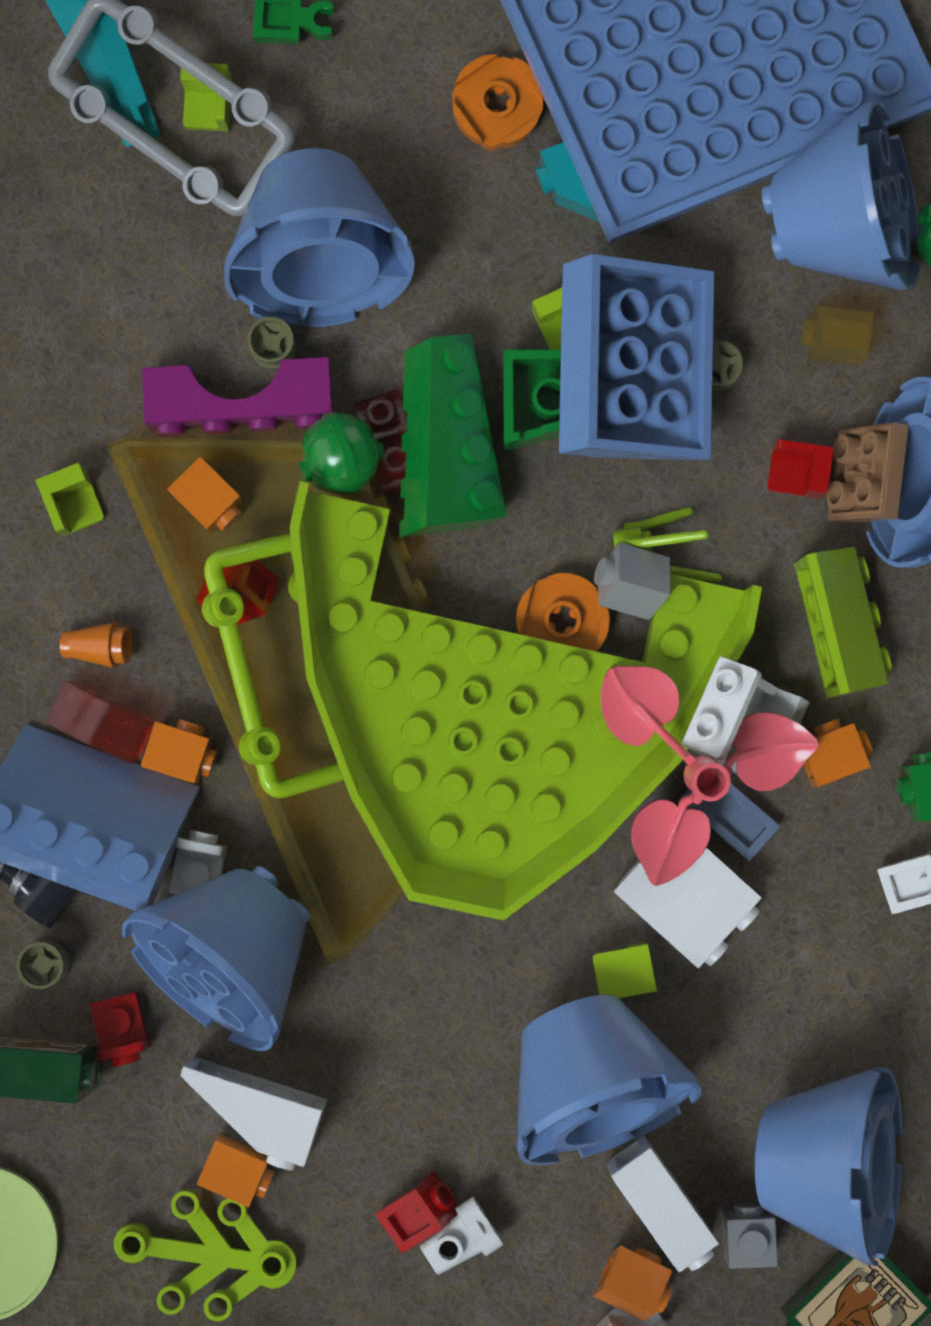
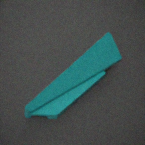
[45,0,161,147]

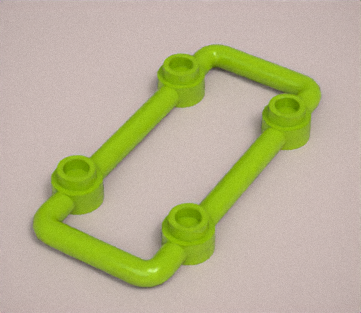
[202,534,344,798]

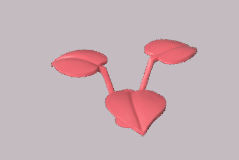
[600,666,819,886]

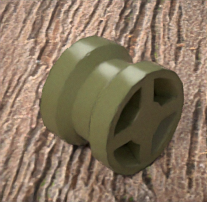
[712,341,743,393]

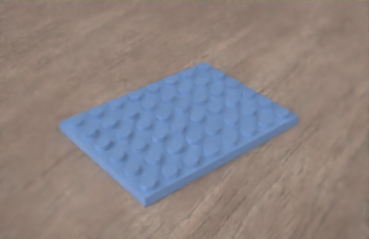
[500,0,931,244]

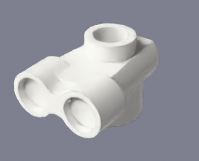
[420,1196,504,1275]

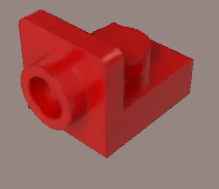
[90,991,151,1067]
[375,1172,458,1253]

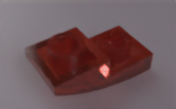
[353,389,407,498]
[46,680,154,764]

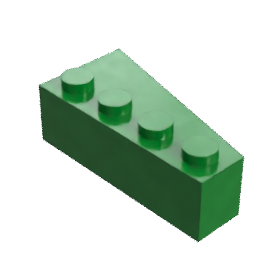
[399,334,507,538]
[503,350,561,452]

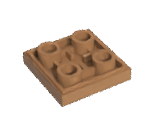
[827,422,909,524]

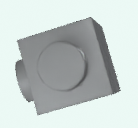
[594,542,670,620]
[722,1203,777,1269]

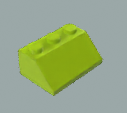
[794,547,892,699]

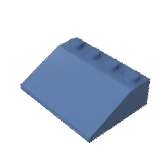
[559,254,714,461]
[0,724,200,911]

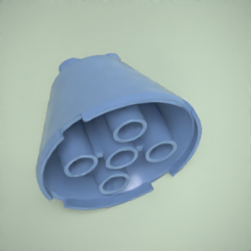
[762,100,921,291]
[122,866,311,1051]

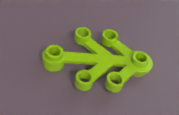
[114,1188,297,1322]

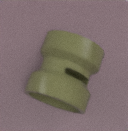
[247,317,297,371]
[16,940,71,989]

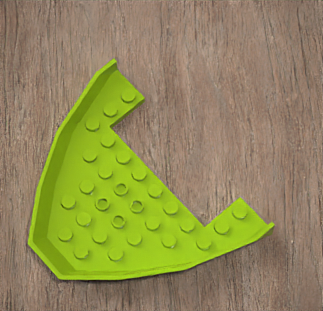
[290,481,762,921]

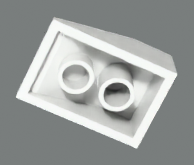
[180,1057,328,1170]

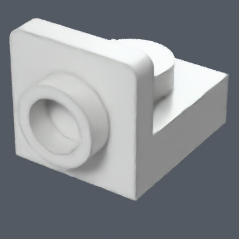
[169,830,228,894]
[877,851,931,914]

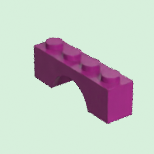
[142,357,334,437]

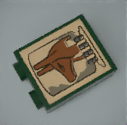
[0,1037,103,1104]
[781,1250,931,1326]

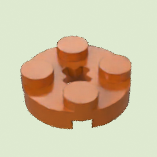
[452,54,543,151]
[516,573,610,651]

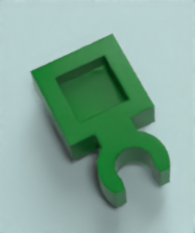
[253,0,334,45]

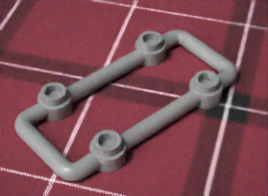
[48,0,294,216]

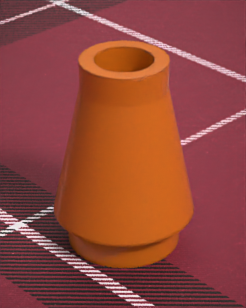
[60,622,132,668]

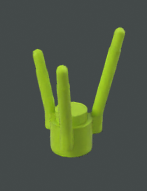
[613,507,722,583]

